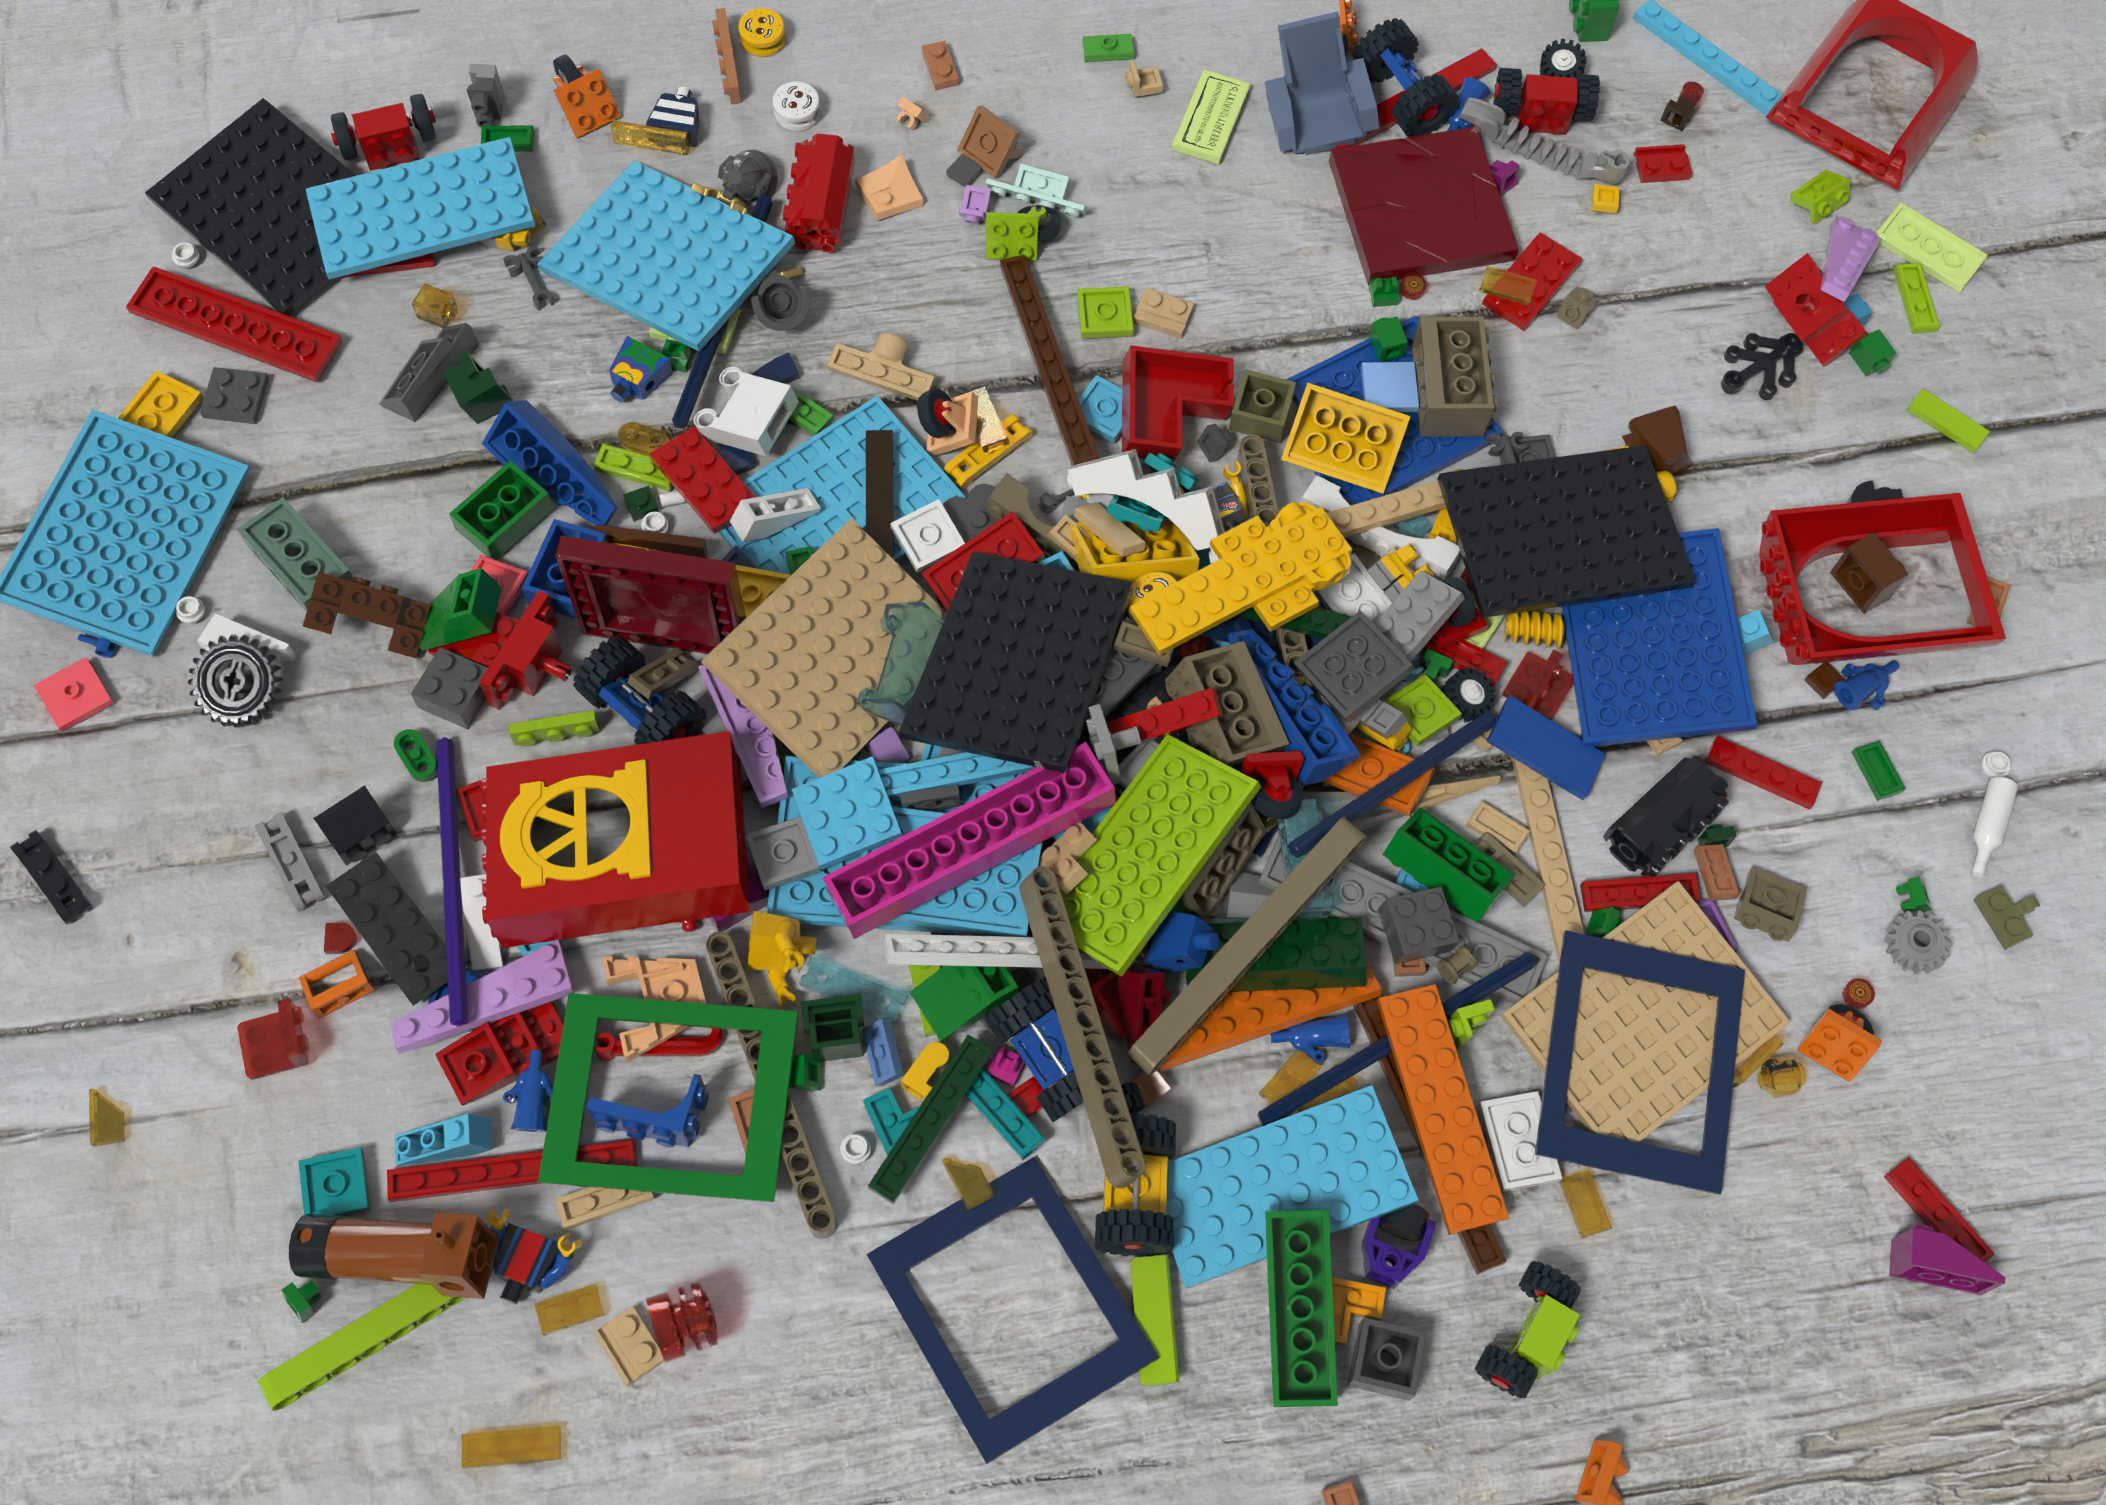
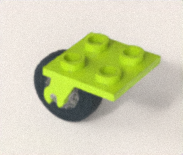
[985,205,1061,261]

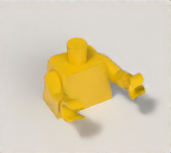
[747,911,816,1009]

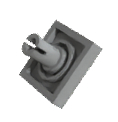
[1086,704,1141,784]

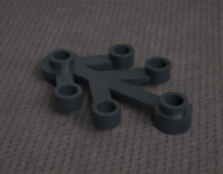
[1721,333,1803,400]

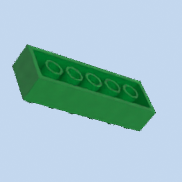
[1265,1208,1338,1407]

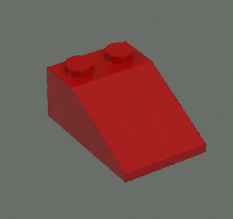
[428,612,518,668]

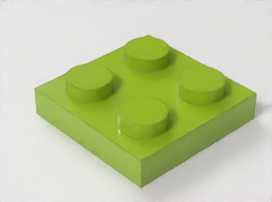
[1077,286,1134,338]
[1383,674,1462,747]

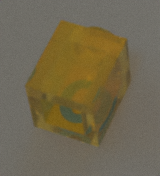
[412,283,458,328]

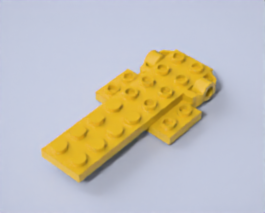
[1129,502,1352,655]

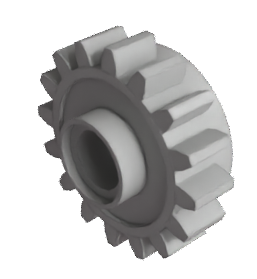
[1884,910,1953,975]

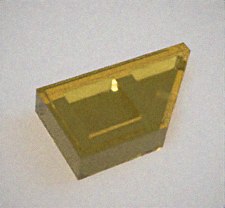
[89,1089,125,1147]
[941,1157,995,1210]

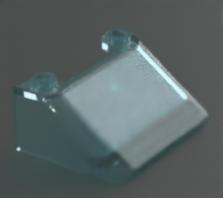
[857,602,944,726]

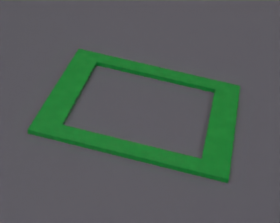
[538,993,799,1203]

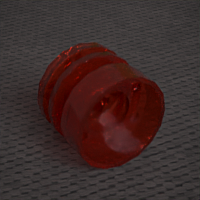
[646,1280,718,1363]

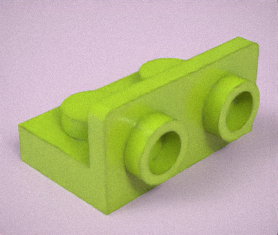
[1790,170,1850,224]
[1447,999,1495,1050]

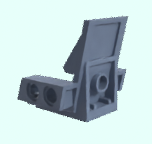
[1265,11,1379,155]

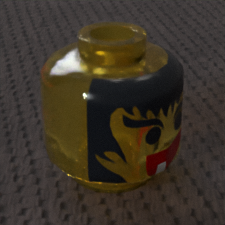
[1757,1056,1806,1098]

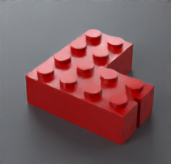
[1122,345,1234,462]

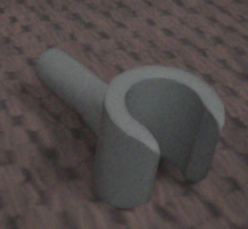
[1038,489,1075,513]

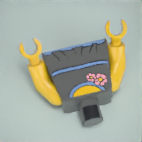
[1179,461,1248,532]

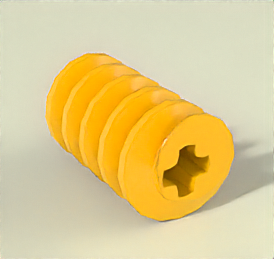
[1504,611,1565,649]

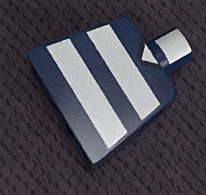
[646,87,699,147]

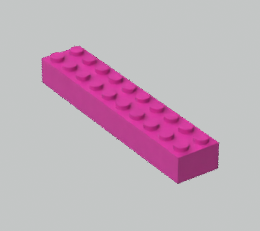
[823,742,1116,939]

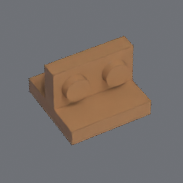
[957,105,1025,178]

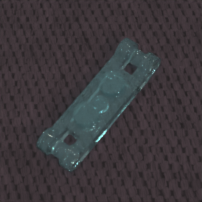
[799,956,908,1024]

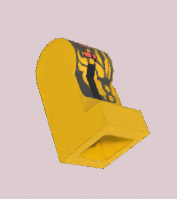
[901,1042,949,1102]

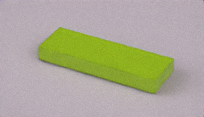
[1893,263,1940,334]
[1906,388,1990,454]
[593,444,673,492]

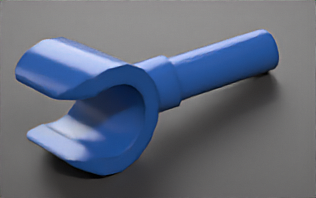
[78,634,115,658]

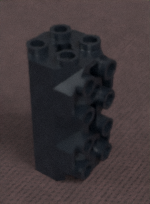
[1603,756,1729,877]

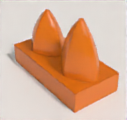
[1575,1440,1629,1505]

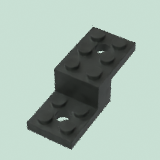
[326,852,448,1006]

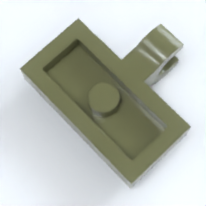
[1973,885,2040,950]

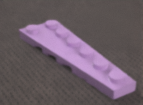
[1821,216,1882,302]
[699,665,789,808]
[390,940,574,1054]

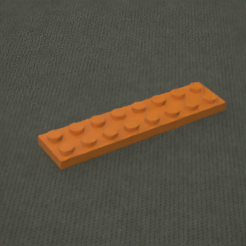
[1159,961,1382,1071]
[1377,984,1509,1235]

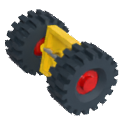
[1095,1113,1176,1257]

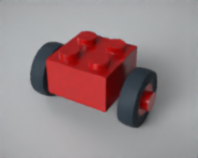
[330,94,436,171]

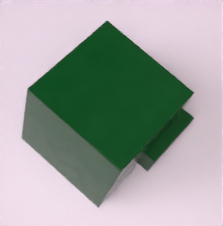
[443,350,513,424]
[801,994,864,1062]

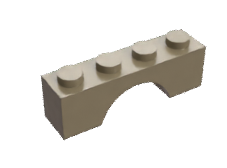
[983,473,1077,569]

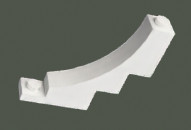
[1067,449,1225,564]

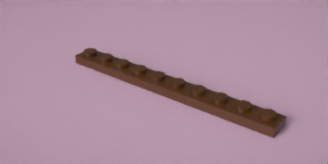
[1000,255,1100,467]
[1353,994,1507,1275]

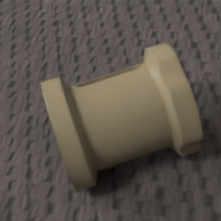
[1437,946,1477,984]

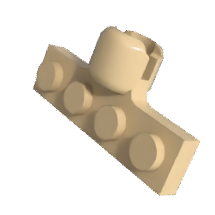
[827,332,935,401]

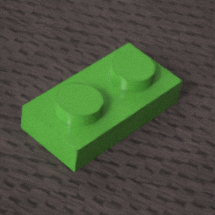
[789,388,834,436]

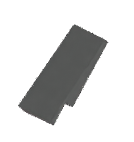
[379,323,479,422]

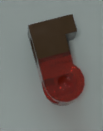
[1660,81,1704,131]

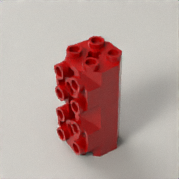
[783,133,855,253]

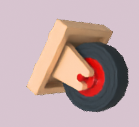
[917,389,979,457]

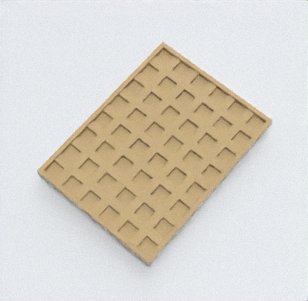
[701,518,947,778]
[1500,881,1790,1143]

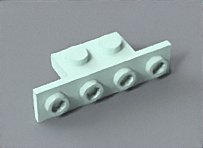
[986,164,1087,217]

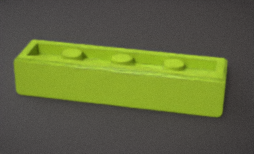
[1130,1255,1179,1387]

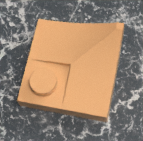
[855,155,923,220]

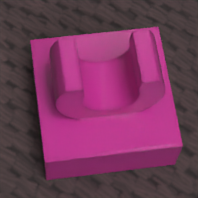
[987,1046,1025,1087]

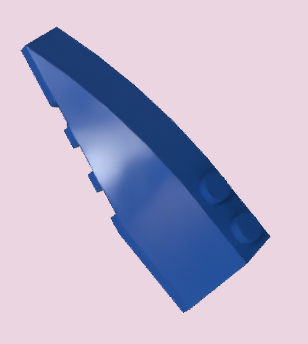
[482,400,618,526]
[1228,629,1361,786]

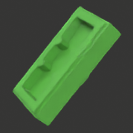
[1082,34,1134,62]

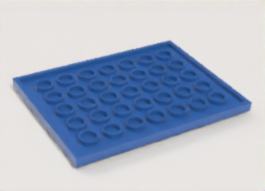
[1561,528,1757,747]

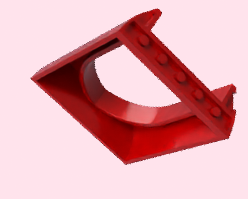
[1765,0,1978,190]
[1759,493,2006,665]

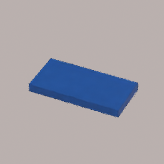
[1486,696,1605,800]

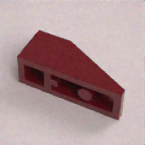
[1117,966,1165,1063]

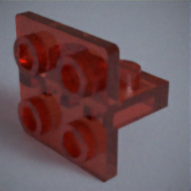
[1502,650,1573,721]

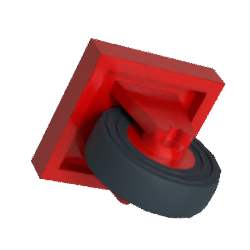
[1431,577,1488,650]
[1240,751,1304,820]

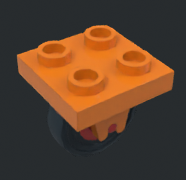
[1797,1004,1882,1082]

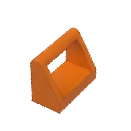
[299,950,375,1019]

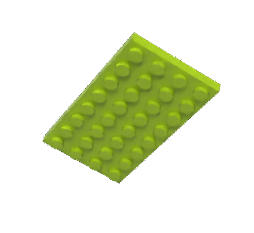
[1059,735,1261,977]

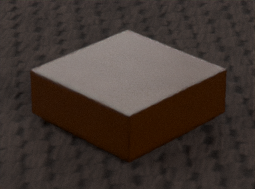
[1804,662,1845,700]

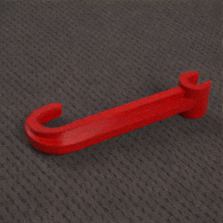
[595,1028,722,1062]

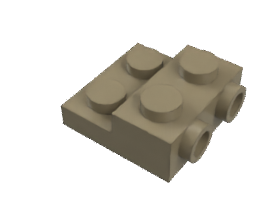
[1734,866,1807,942]

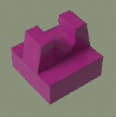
[1490,160,1519,196]

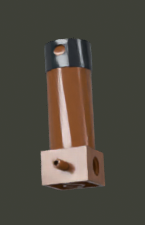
[289,1212,500,1299]

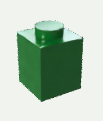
[1369,317,1408,362]
[1849,329,1896,376]

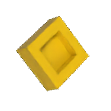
[1591,184,1620,214]

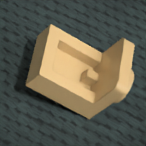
[1125,62,1163,97]

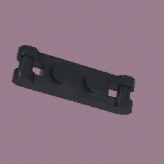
[10,829,93,924]

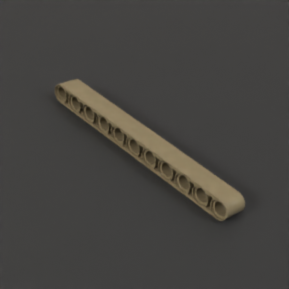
[1238,434,1315,697]
[1127,817,1367,1076]
[1019,866,1146,1188]
[706,931,836,1239]

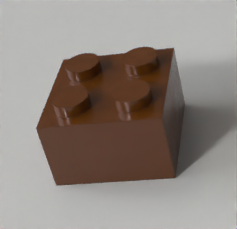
[1830,532,1908,614]

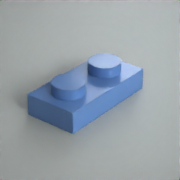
[862,1018,904,1086]

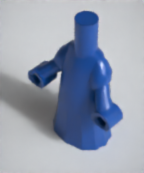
[1447,77,1490,131]
[1833,660,1899,711]
[1270,1013,1350,1065]
[503,1050,553,1132]

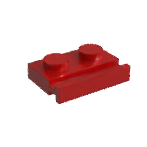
[1633,144,1692,183]

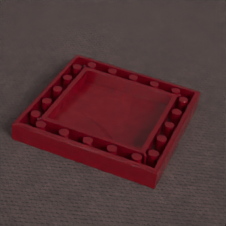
[1329,127,1519,285]
[556,536,746,654]

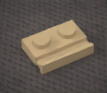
[1133,288,1194,338]
[594,1306,667,1387]

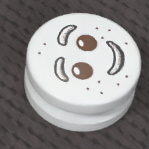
[773,81,820,131]

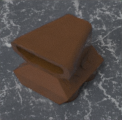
[1622,406,1692,475]

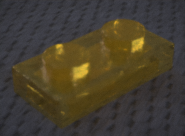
[1259,1050,1321,1104]

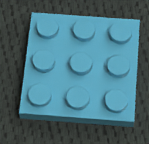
[792,756,903,869]

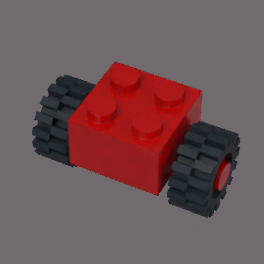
[1493,68,1600,135]

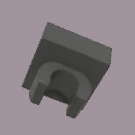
[1197,424,1233,462]

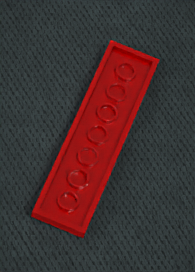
[126,266,342,383]

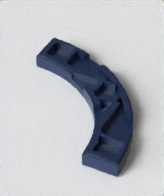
[721,353,799,475]

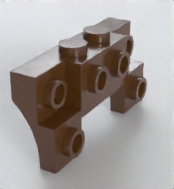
[303,572,431,658]

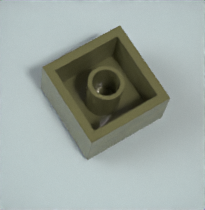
[1229,369,1296,443]

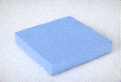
[1361,362,1419,412]

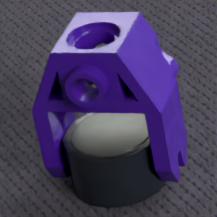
[1361,1204,1436,1289]

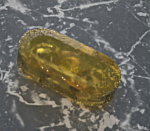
[618,422,669,456]

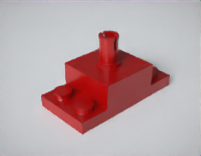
[1764,253,1869,367]
[479,591,573,710]

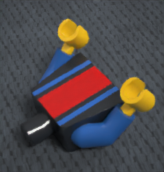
[487,1206,582,1305]

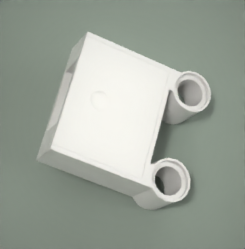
[694,367,799,456]

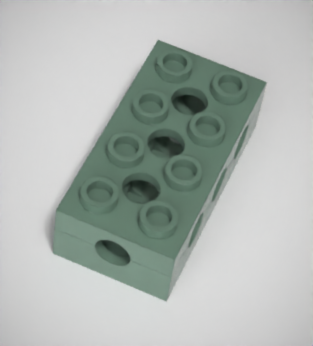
[237,497,353,612]

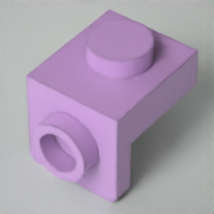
[959,185,992,224]

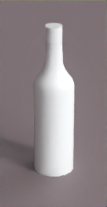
[1972,777,2018,878]

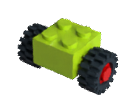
[1475,1261,1581,1398]

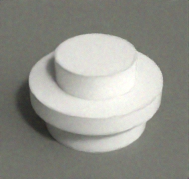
[172,242,200,268]
[641,512,669,534]
[175,596,205,624]
[1981,752,2010,778]
[840,1133,871,1165]

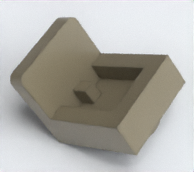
[1556,286,1599,329]

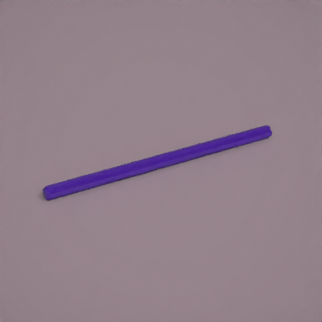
[436,737,469,1027]

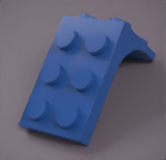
[586,1074,709,1148]

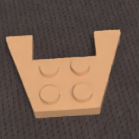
[602,956,706,1062]

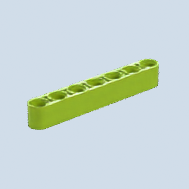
[258,1284,465,1411]

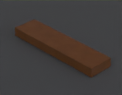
[595,525,708,558]

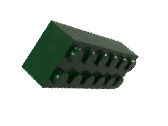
[1186,917,1367,992]

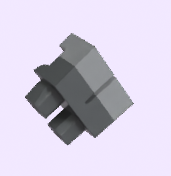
[467,64,505,127]

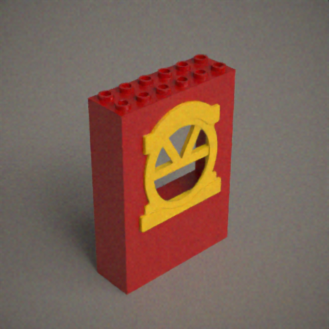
[482,731,750,948]

